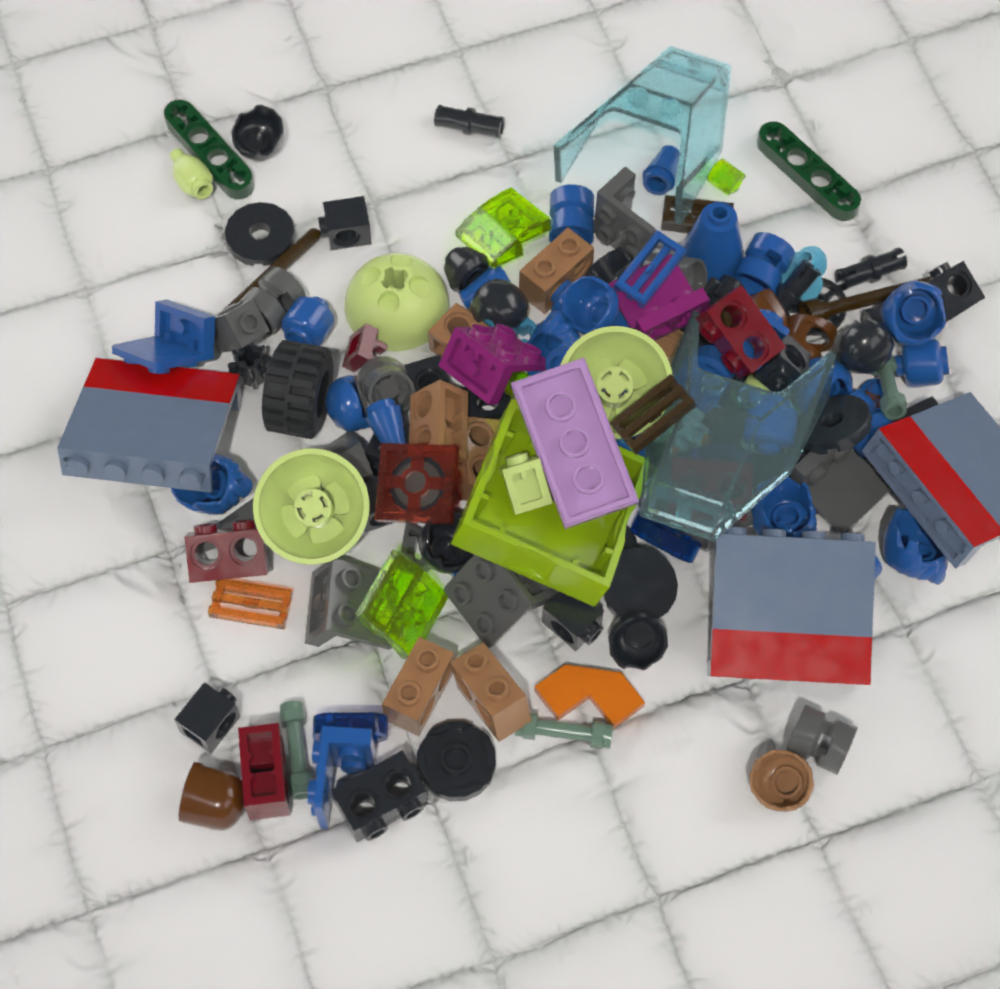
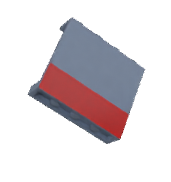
[57,358,242,493]
[862,392,1000,569]
[707,527,876,685]

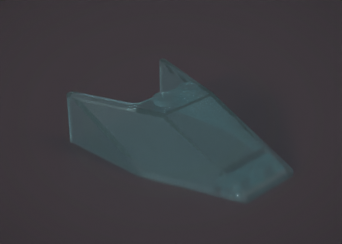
[553,45,731,225]
[640,311,836,541]

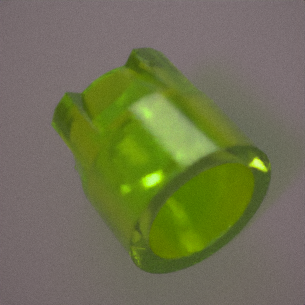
[707,158,746,196]

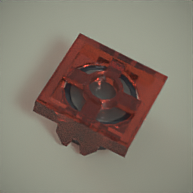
[374,443,463,524]

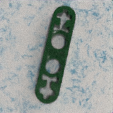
[164,99,254,200]
[757,121,862,221]

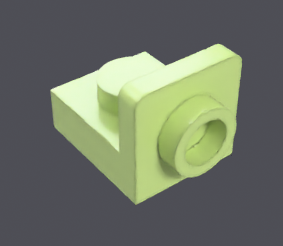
[498,452,553,515]

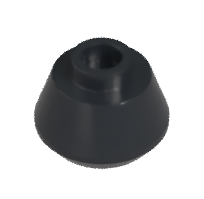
[444,247,490,292]

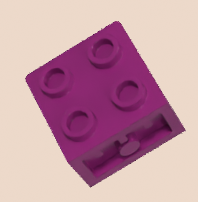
[609,254,710,341]
[438,324,546,405]

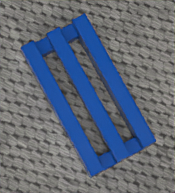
[614,230,687,310]

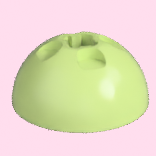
[344,253,450,351]
[560,326,673,440]
[253,448,369,565]

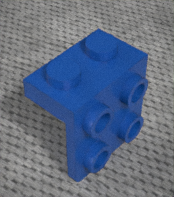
[112,299,215,374]

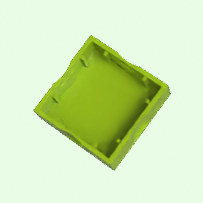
[451,399,652,607]

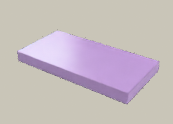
[511,358,639,530]

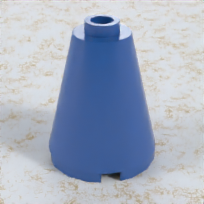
[681,202,745,283]

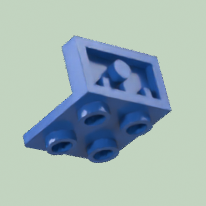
[307,726,376,829]

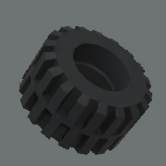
[262,340,334,439]

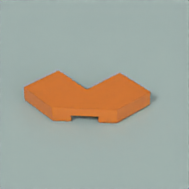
[534,664,645,729]

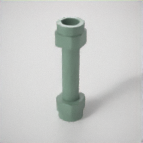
[873,355,907,420]
[279,701,313,800]
[515,712,613,749]

